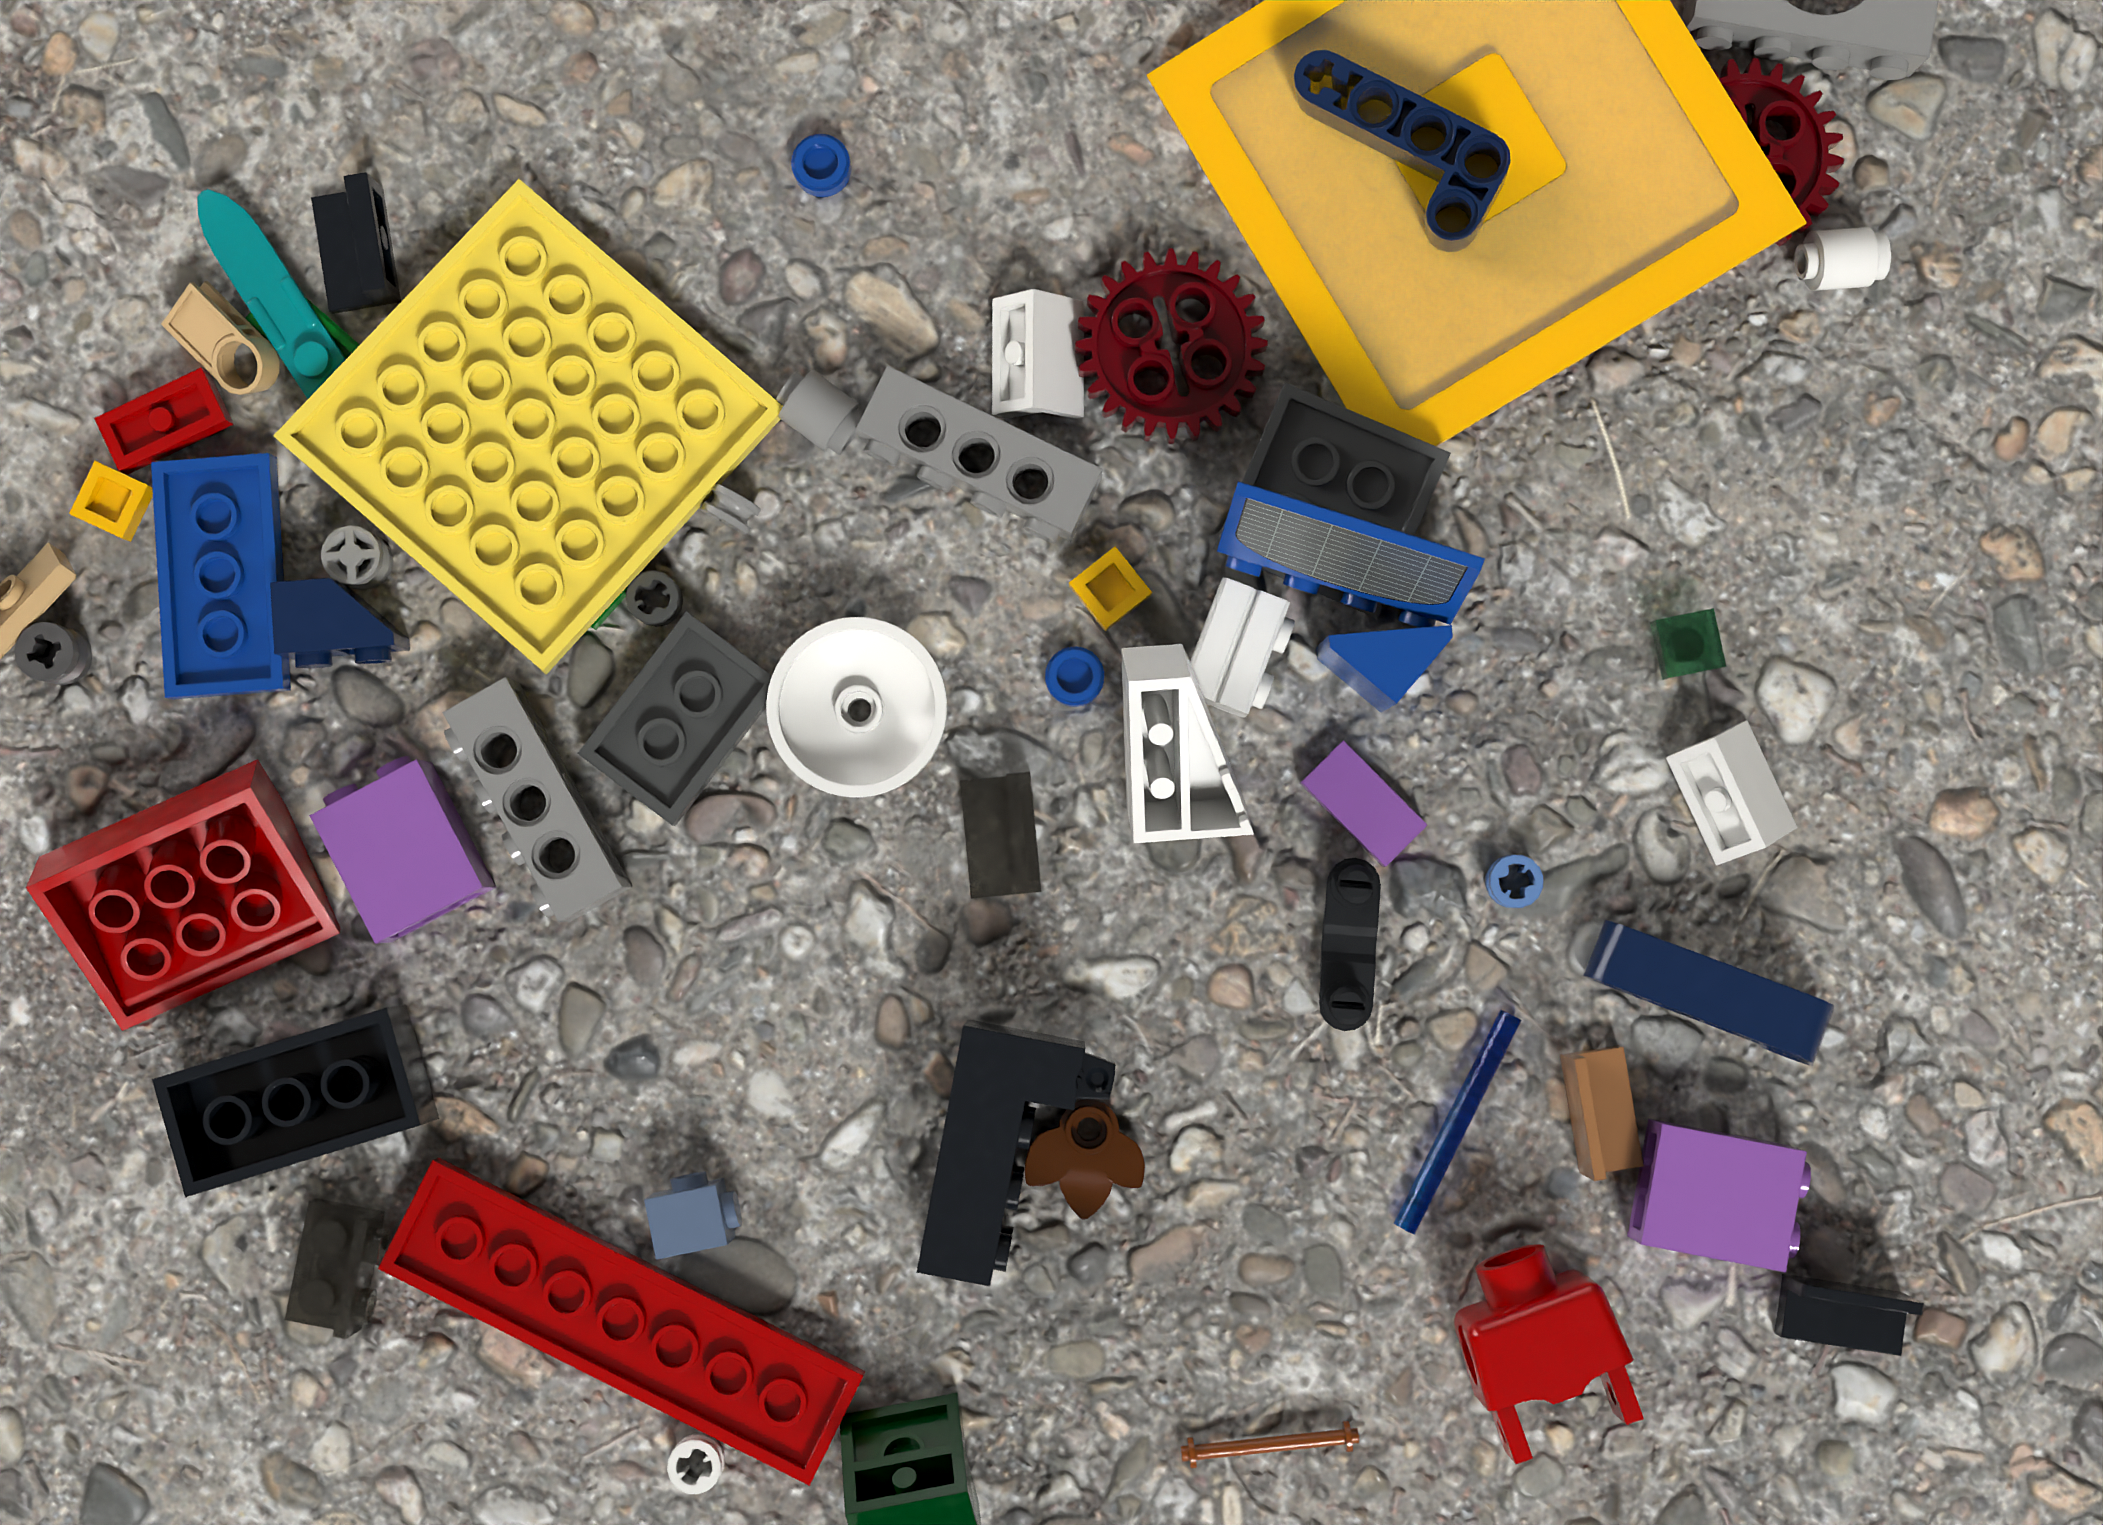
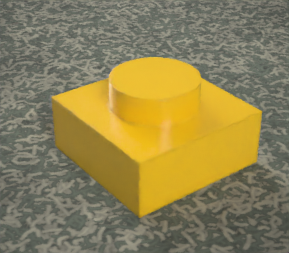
[69,460,153,542]
[1069,546,1152,632]

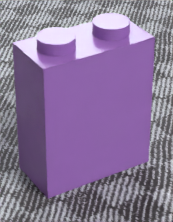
[309,756,496,944]
[1627,1118,1811,1272]

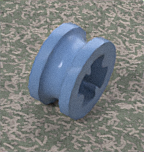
[1485,855,1543,908]

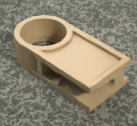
[161,281,280,395]

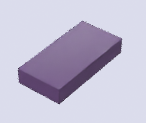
[1300,740,1427,867]

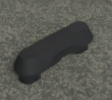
[1319,858,1381,1031]

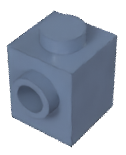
[644,1171,742,1260]

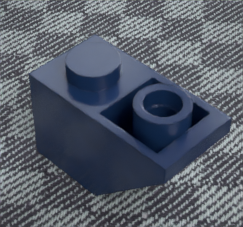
[270,578,410,668]

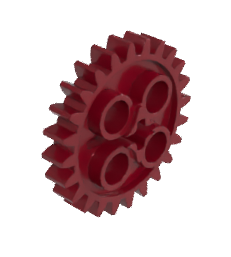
[1711,58,1844,253]
[1075,248,1268,444]

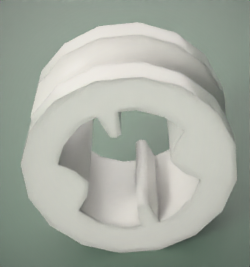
[667,1433,725,1494]

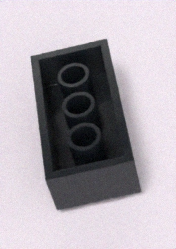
[152,1004,439,1197]

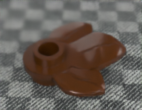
[1025,1099,1145,1220]

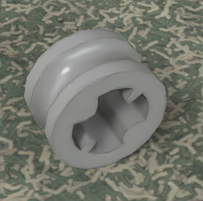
[700,483,761,535]

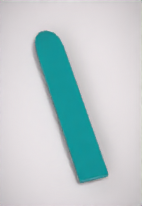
[197,189,346,399]

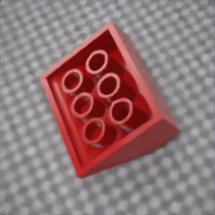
[26,759,341,1031]

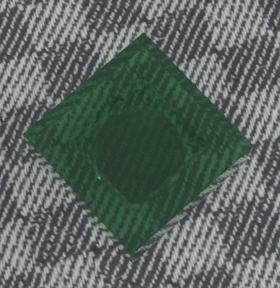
[1650,608,1727,680]

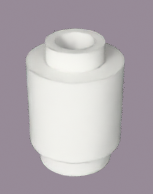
[1794,227,1891,291]

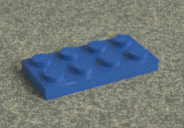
[151,453,291,700]

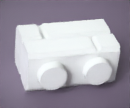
[1190,577,1295,718]

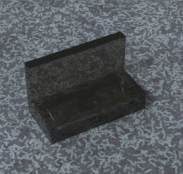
[960,772,1042,899]

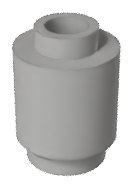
[776,370,863,455]

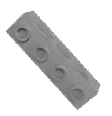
[856,365,1103,543]
[442,677,632,923]

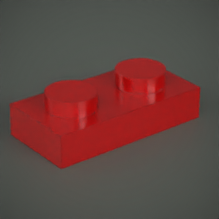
[94,367,234,475]

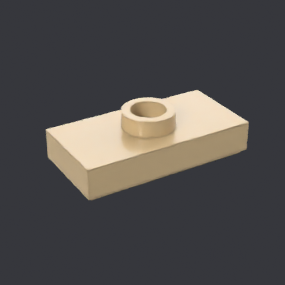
[0,542,76,660]

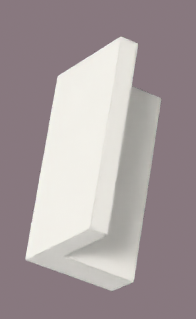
[992,289,1084,419]
[1666,720,1798,866]

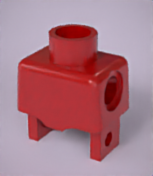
[1454,1244,1644,1464]

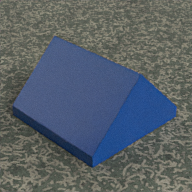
[1316,625,1453,713]

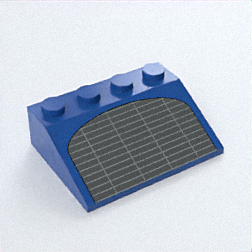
[1217,481,1485,628]

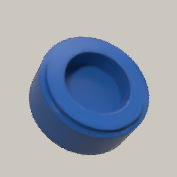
[791,134,852,197]
[1045,646,1104,707]

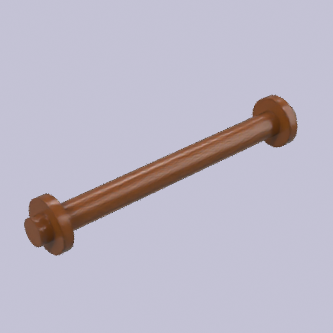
[1181,1421,1359,1469]

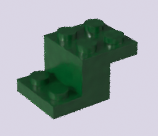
[840,1392,981,1525]

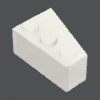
[1121,644,1254,843]

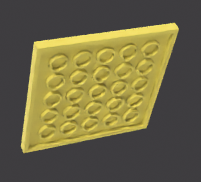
[273,179,783,675]

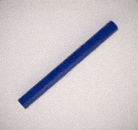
[1393,1009,1522,1235]

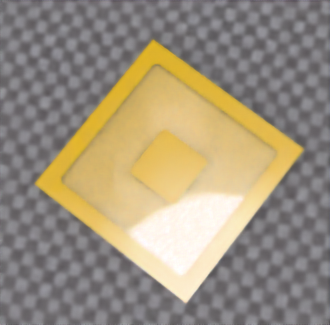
[1146,0,1807,447]

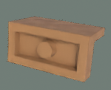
[1560,1045,1644,1181]

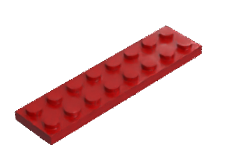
[378,1157,866,1486]

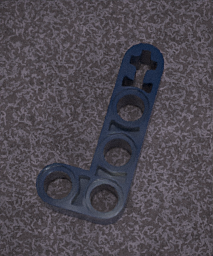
[1294,50,1511,253]
[1583,920,1834,1066]

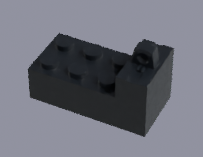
[916,1019,1116,1286]

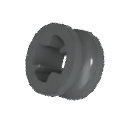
[626,571,683,627]

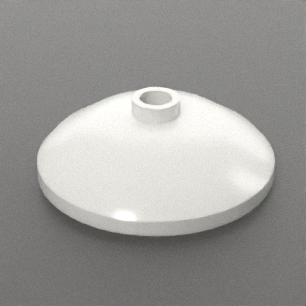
[766,617,947,798]

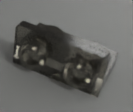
[284,1198,389,1339]

